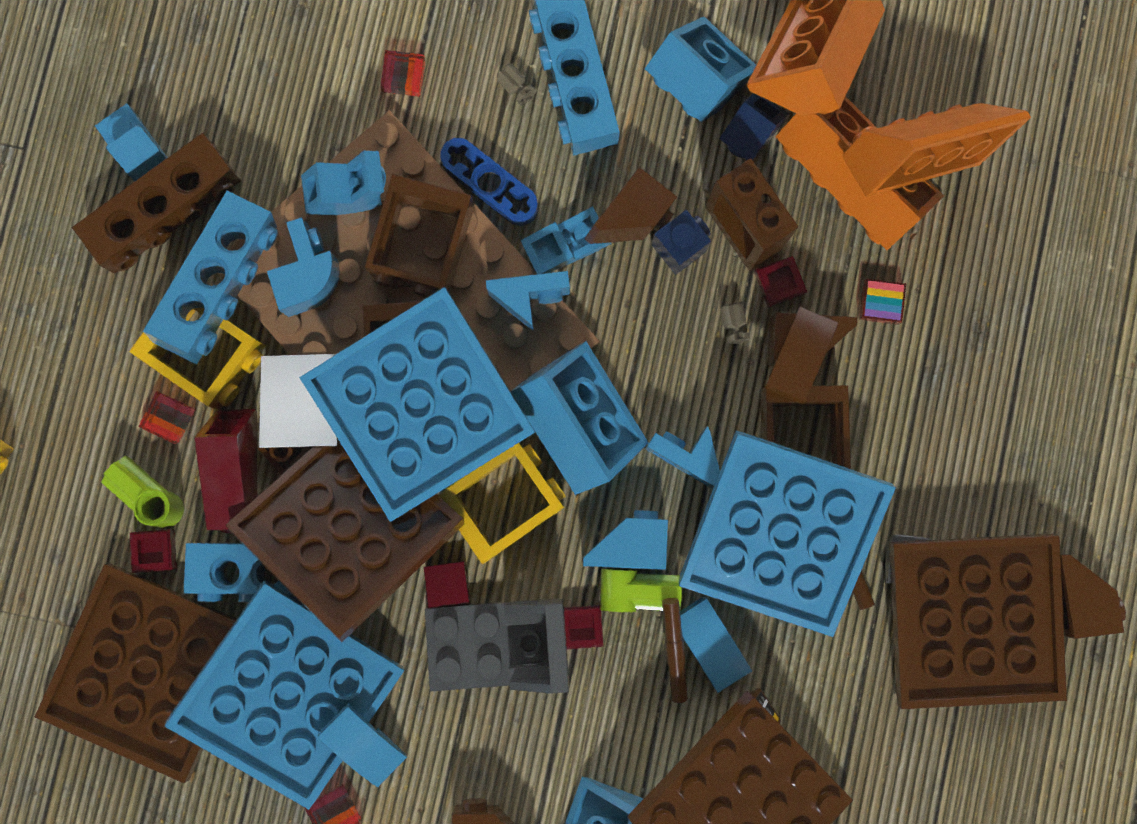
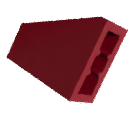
[194,409,258,534]

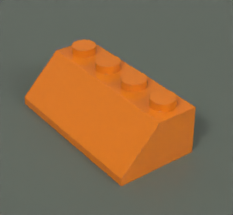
[746,0,885,116]
[775,96,944,250]
[842,103,1031,197]

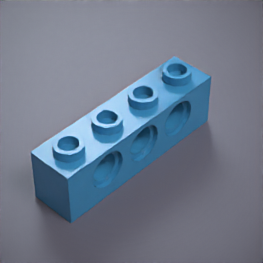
[529,0,620,156]
[143,191,278,364]
[184,543,300,602]

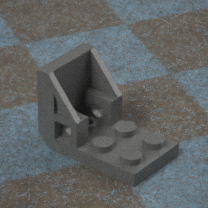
[425,599,569,694]

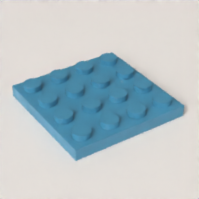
[299,287,535,522]
[679,430,896,637]
[165,580,404,810]

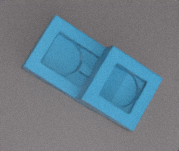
[520,206,612,274]
[680,596,752,693]
[317,703,407,787]

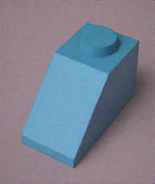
[583,510,668,570]

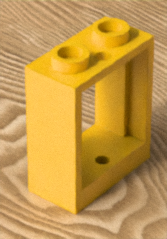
[129,308,266,410]
[438,443,566,564]

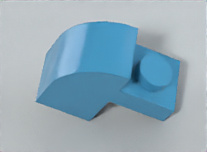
[301,150,386,215]
[267,218,340,317]

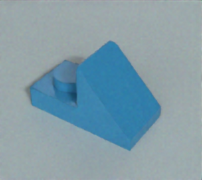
[95,103,168,182]
[486,271,570,330]
[645,426,720,489]

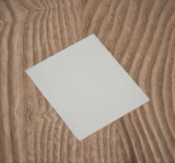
[259,354,337,448]

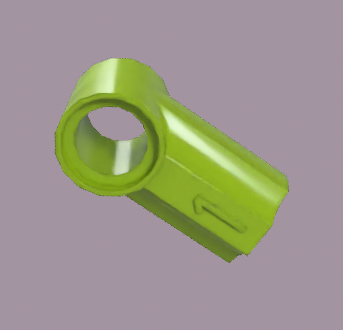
[101,456,184,528]
[600,569,682,612]

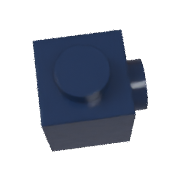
[719,93,789,160]
[651,209,711,275]

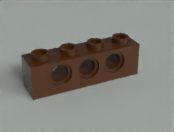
[72,133,241,274]

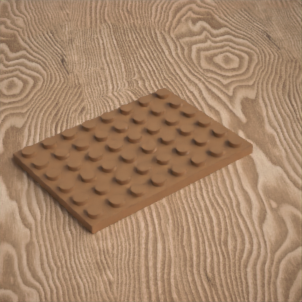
[218,110,600,391]

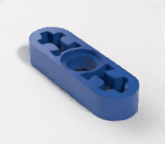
[440,138,538,226]

